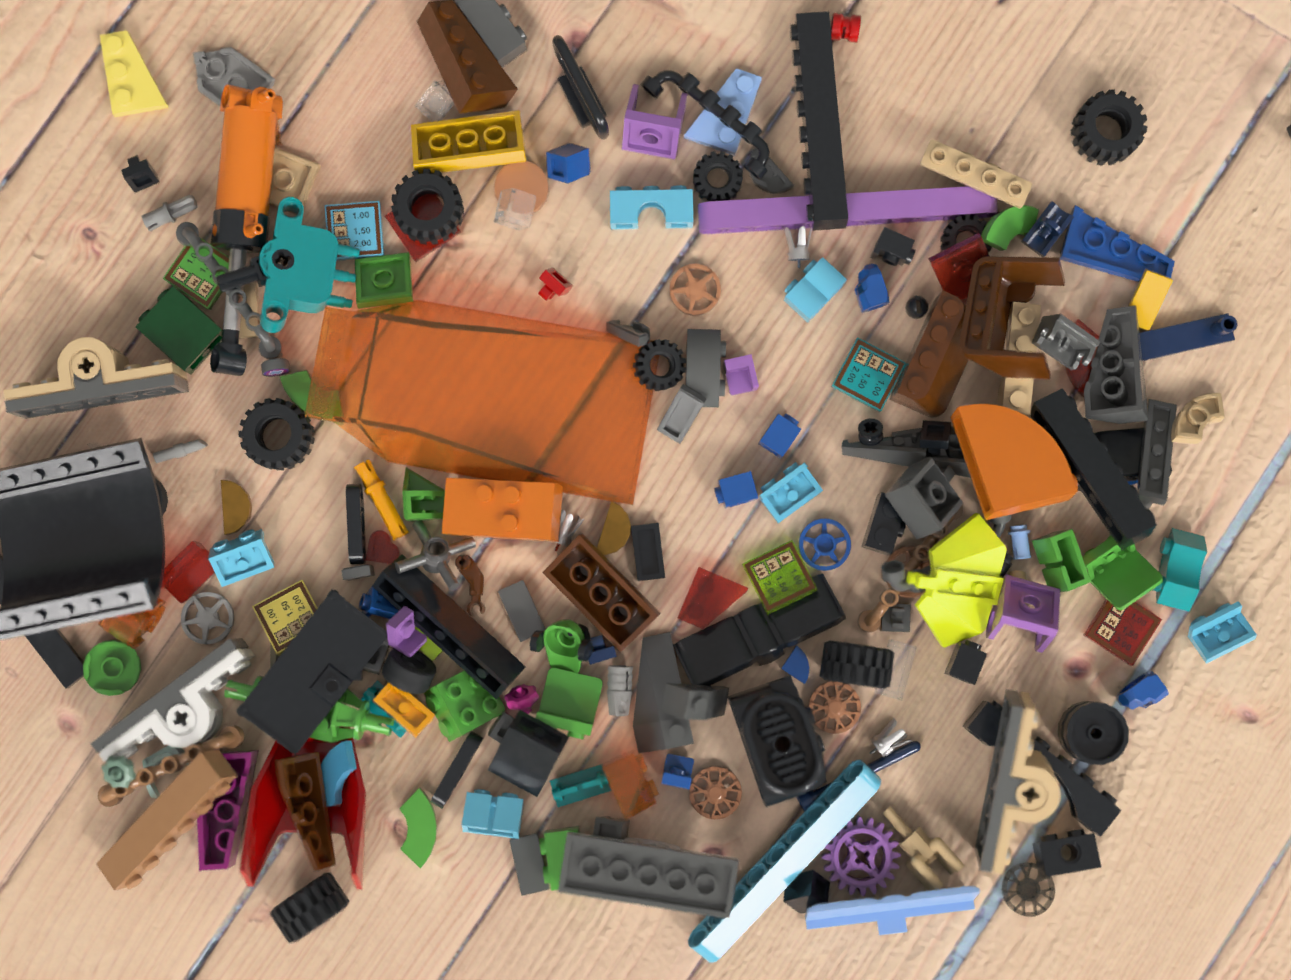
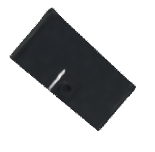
[236,589,387,755]

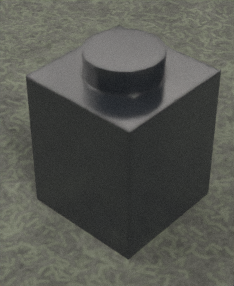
[944,640,987,685]

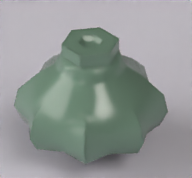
[101,755,136,788]

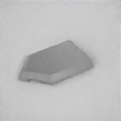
[193,47,275,106]

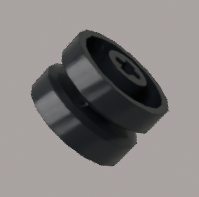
[1058,701,1129,765]

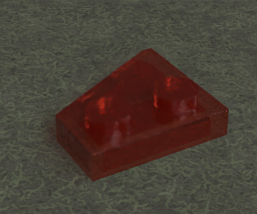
[677,567,748,629]

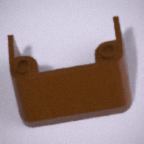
[959,256,1065,379]

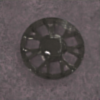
[1001,862,1055,917]

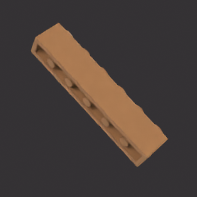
[96,749,237,891]

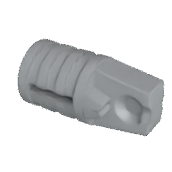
[607,665,633,716]

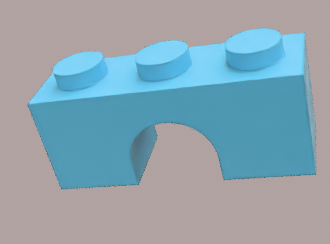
[610,185,693,229]

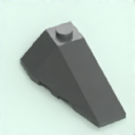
[1084,305,1148,424]

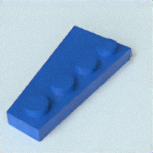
[1060,205,1175,282]

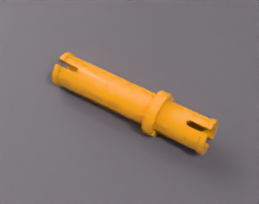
[354,459,409,541]

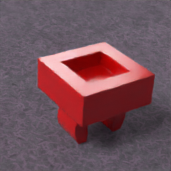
[538,268,573,301]

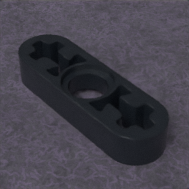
[346,484,366,565]
[430,731,484,809]

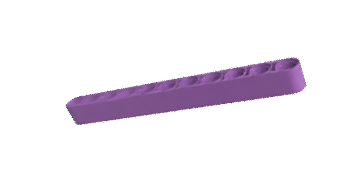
[698,186,998,234]

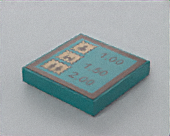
[831,337,906,412]

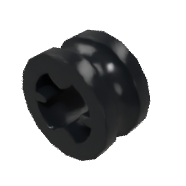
[858,418,883,446]

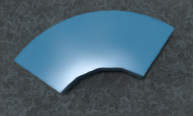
[321,741,357,808]

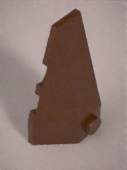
[274,752,336,871]

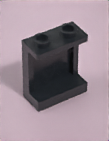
[488,710,570,797]

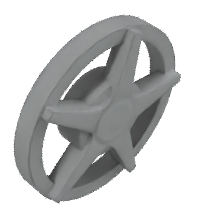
[181,592,234,644]

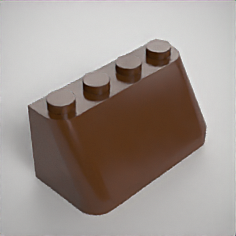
[889,291,969,418]

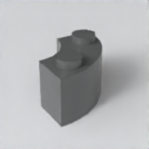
[686,329,726,408]

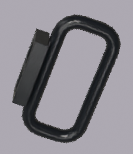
[552,35,609,140]

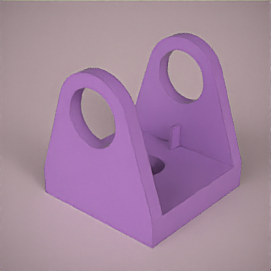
[622,84,687,159]
[986,575,1060,653]

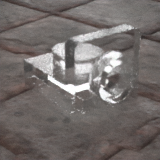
[415,80,454,122]

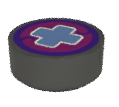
[261,358,290,377]

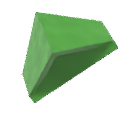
[402,467,445,522]

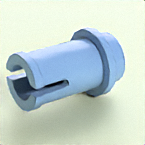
[1008,524,1031,560]

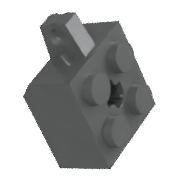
[885,457,963,539]

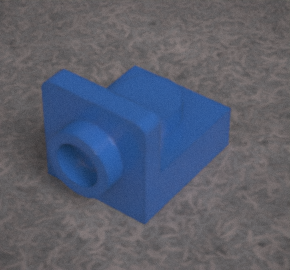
[359,587,399,619]
[661,753,694,789]

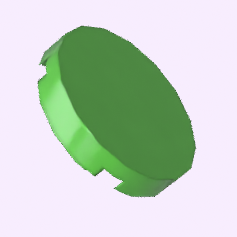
[83,640,141,696]

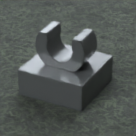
[881,603,911,632]

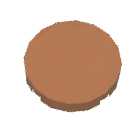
[494,161,549,216]

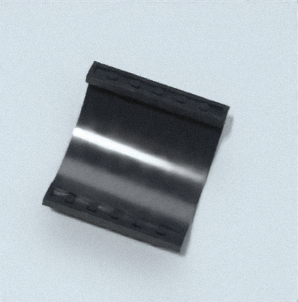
[0,438,165,640]

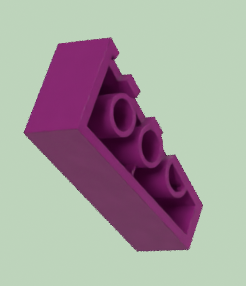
[197,750,259,871]

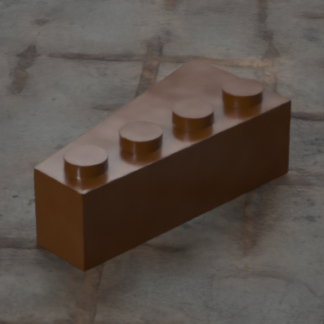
[417,0,518,114]

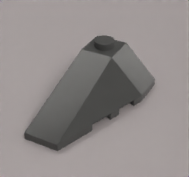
[633,632,694,753]

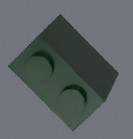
[136,286,223,375]

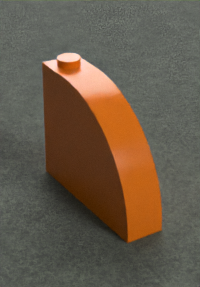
[950,404,1078,520]

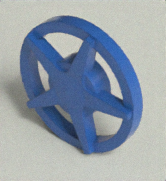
[798,519,851,571]

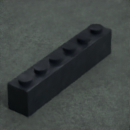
[1030,388,1157,551]
[372,554,526,699]

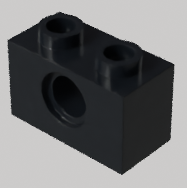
[1032,829,1102,877]

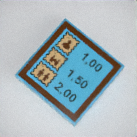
[325,201,384,261]

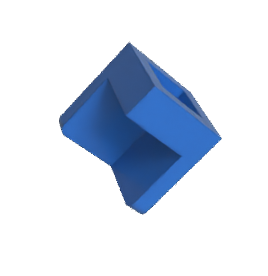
[546,143,590,184]

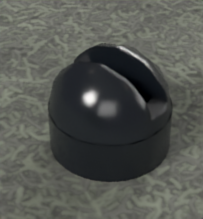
[905,296,929,319]

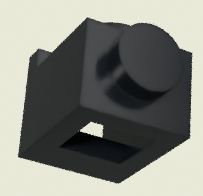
[870,227,916,266]

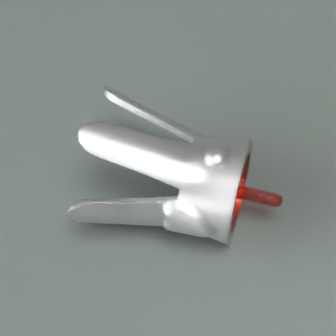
[555,510,584,551]

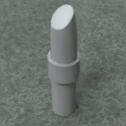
[153,439,208,463]

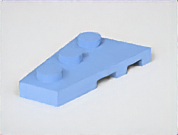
[684,68,762,156]

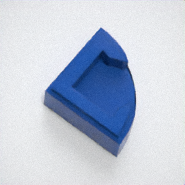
[781,645,809,684]

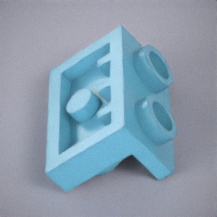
[208,529,275,587]

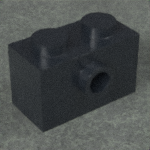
[861,492,906,555]

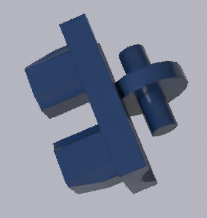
[1021,201,1074,257]

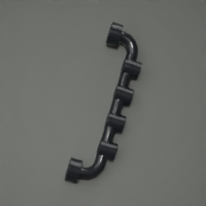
[640,70,770,180]

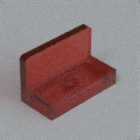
[161,541,215,603]

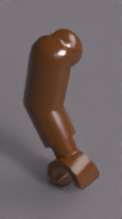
[455,555,486,617]

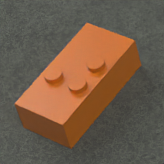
[442,478,563,542]

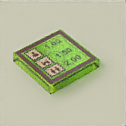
[742,540,817,615]

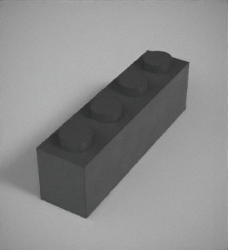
[453,0,527,68]

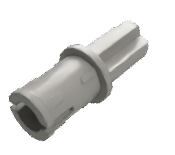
[142,195,198,231]

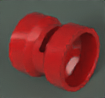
[831,12,861,43]

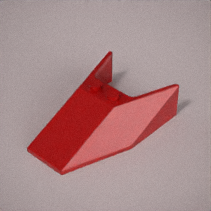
[239,726,366,890]

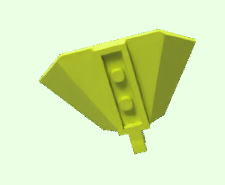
[906,513,1007,648]

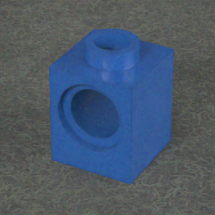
[758,414,801,459]
[714,471,758,509]

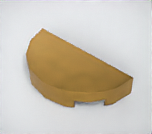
[221,480,252,536]
[597,501,631,556]

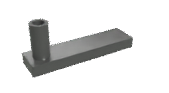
[1137,399,1177,509]

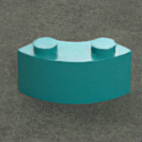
[1152,528,1207,612]

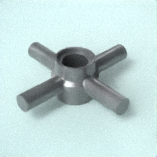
[395,520,476,590]

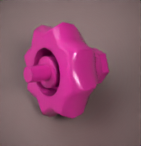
[504,684,539,714]

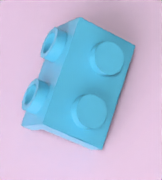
[758,462,823,523]
[1188,601,1257,664]

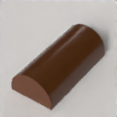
[542,533,661,653]

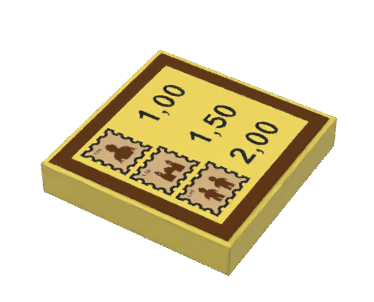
[252,580,318,656]

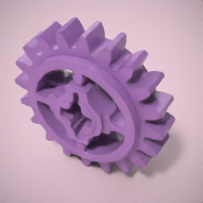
[821,816,901,896]

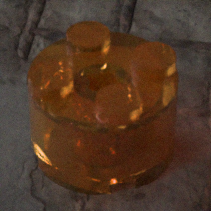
[98,597,166,649]

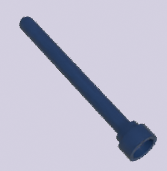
[797,741,921,812]

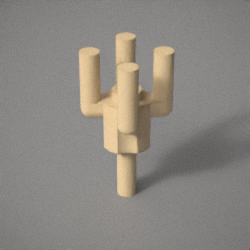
[882,806,965,891]

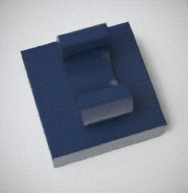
[588,635,617,665]

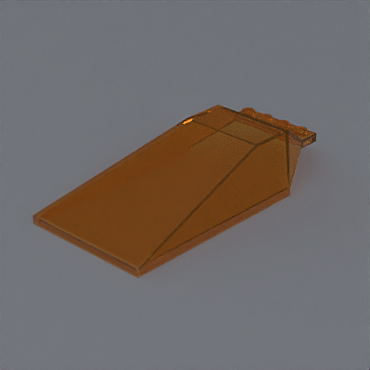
[305,300,660,505]

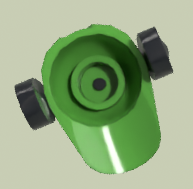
[530,619,593,674]

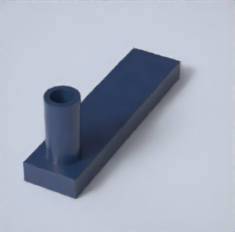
[1139,313,1238,361]

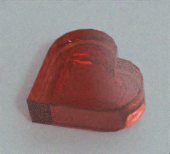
[366,530,400,564]

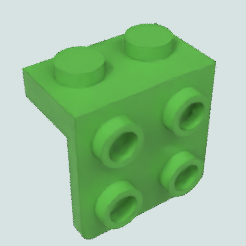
[1083,535,1163,610]
[536,668,603,739]
[424,671,505,742]

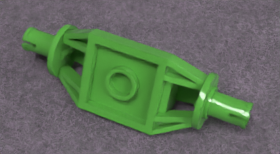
[224,676,394,743]

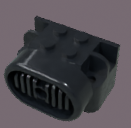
[728,675,827,807]

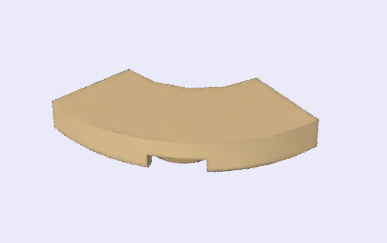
[1171,393,1225,444]

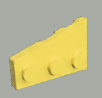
[100,30,169,117]

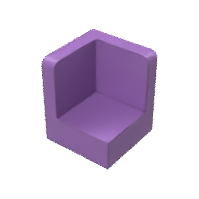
[723,354,759,396]

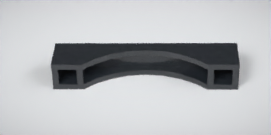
[962,700,1122,837]

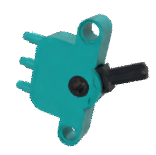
[216,197,360,333]

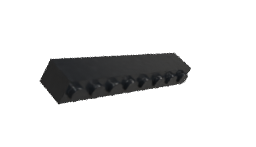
[790,11,848,231]

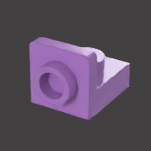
[386,606,427,657]

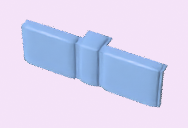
[805,886,980,935]

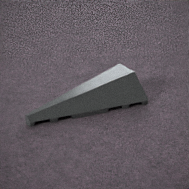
[842,426,971,478]

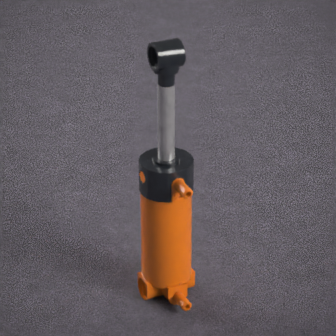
[210,84,283,376]

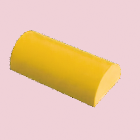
[411,110,526,174]

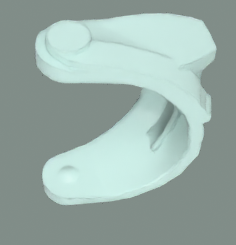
[142,745,191,799]

